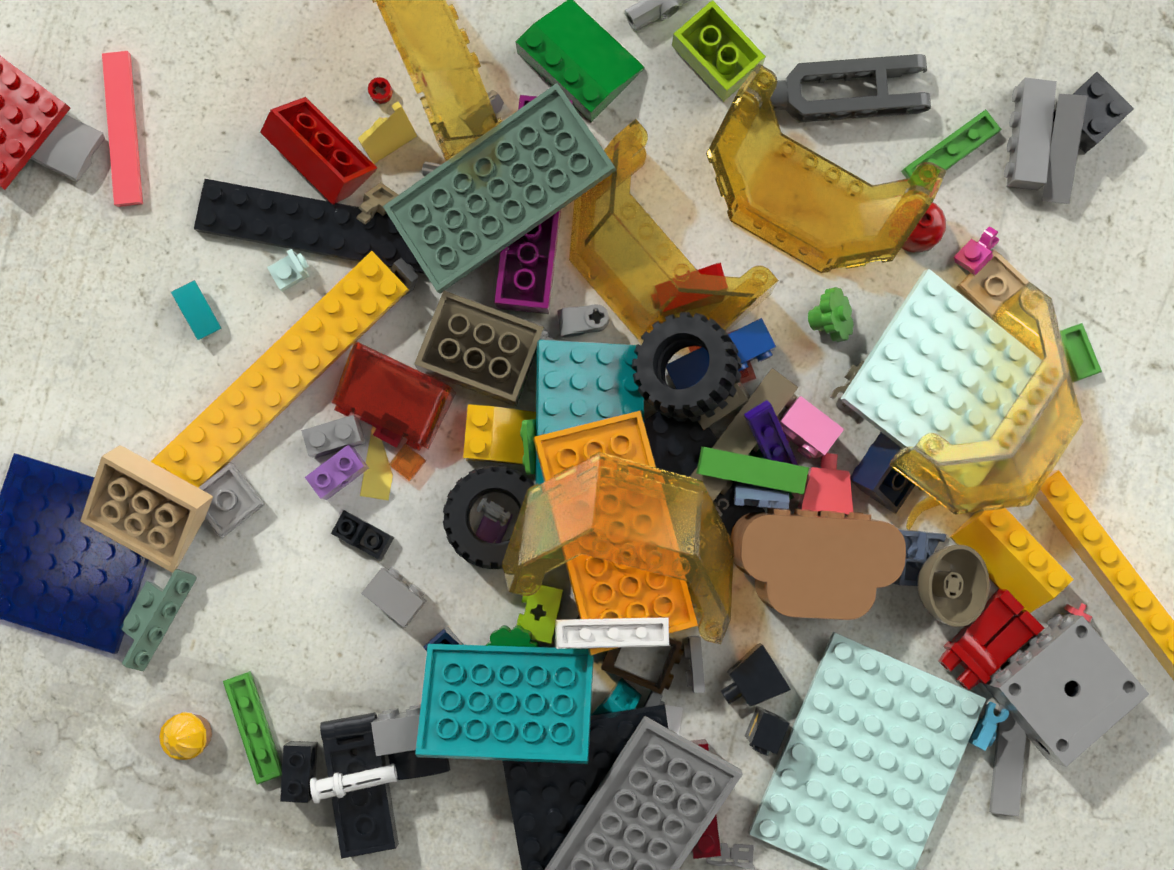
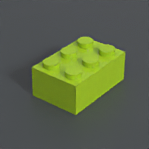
[672,0,766,102]

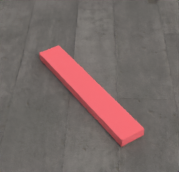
[102,51,143,207]

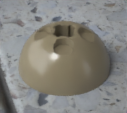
[918,545,990,627]

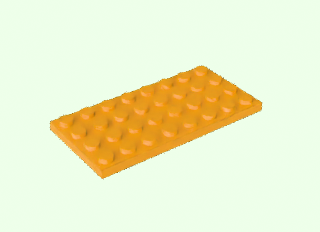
[533,411,698,655]

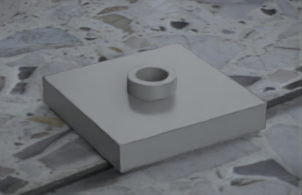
[198,462,265,538]

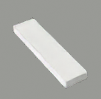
[555,617,669,649]

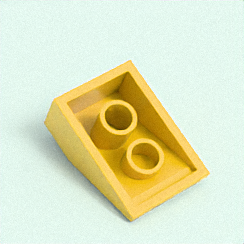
[463,404,536,465]

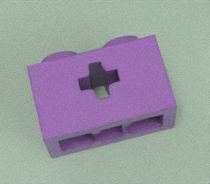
[305,445,369,500]

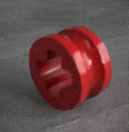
[368,77,393,104]

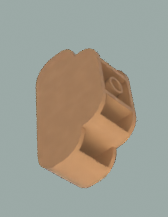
[730,507,906,620]

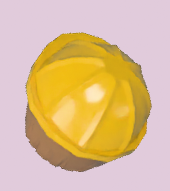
[159,712,212,760]

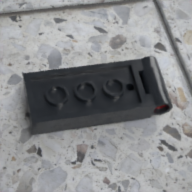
[320,712,399,859]

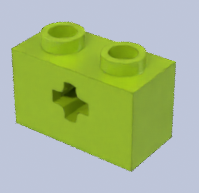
[516,582,564,644]

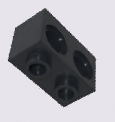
[280,741,318,803]

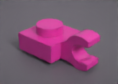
[954,226,999,275]

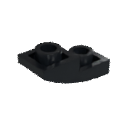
[331,510,394,561]
[388,750,451,780]

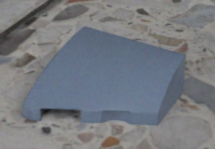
[734,481,789,509]
[892,529,946,586]

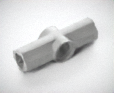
[625,0,690,31]

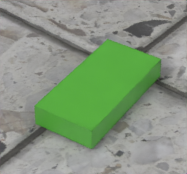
[1055,323,1102,382]

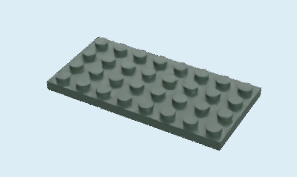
[383,83,617,293]

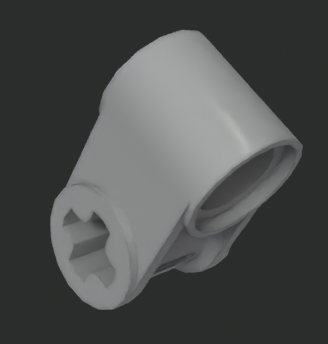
[557,304,609,337]

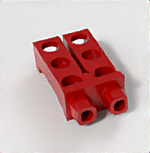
[938,589,1044,690]

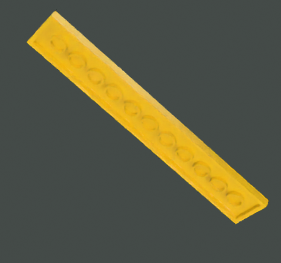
[150,251,409,488]

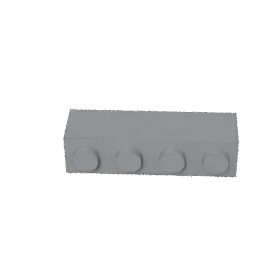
[1004,77,1057,191]

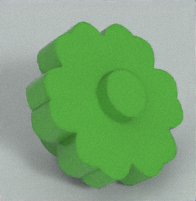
[808,287,854,342]

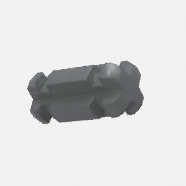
[477,497,511,526]

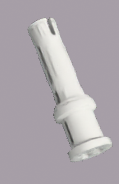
[310,764,398,804]

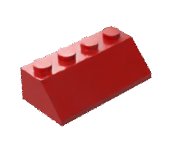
[260,97,377,205]

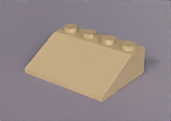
[80,445,213,573]

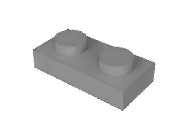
[684,636,705,693]

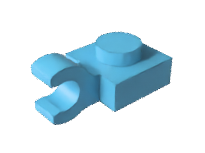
[968,702,1009,751]

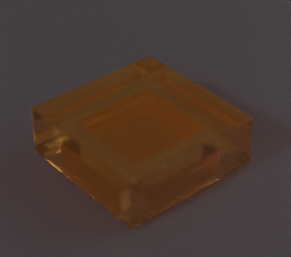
[389,444,427,481]

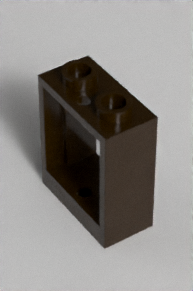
[601,637,684,694]

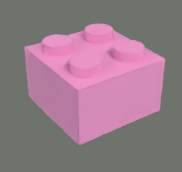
[779,396,844,459]

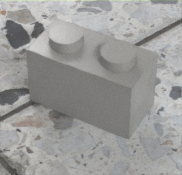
[301,415,366,459]
[361,567,427,627]

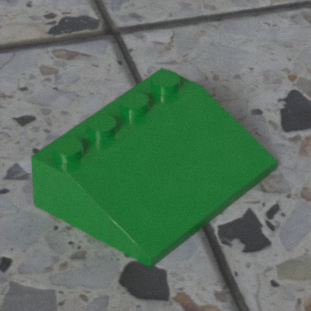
[515,0,645,122]

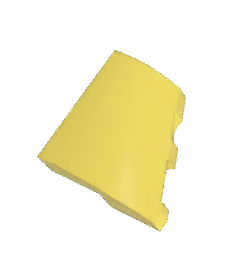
[358,101,417,164]

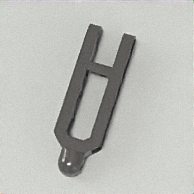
[759,54,931,123]

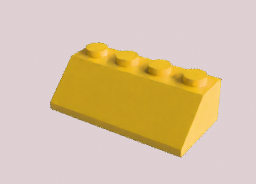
[950,499,1074,613]

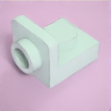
[267,249,309,292]

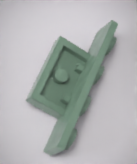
[120,569,197,671]

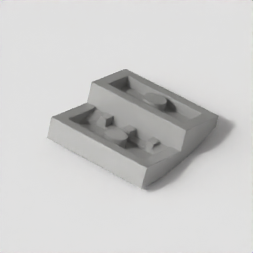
[31,115,105,182]

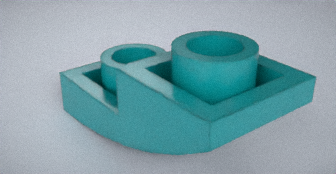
[171,280,221,340]

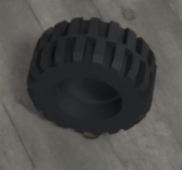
[632,312,742,422]
[443,465,536,569]

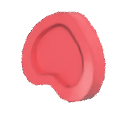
[1064,603,1093,623]

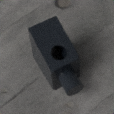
[721,643,791,707]

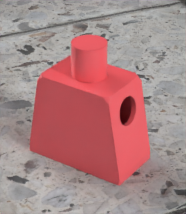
[798,453,853,515]

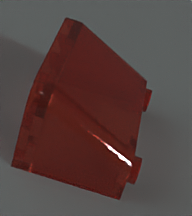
[332,341,456,451]

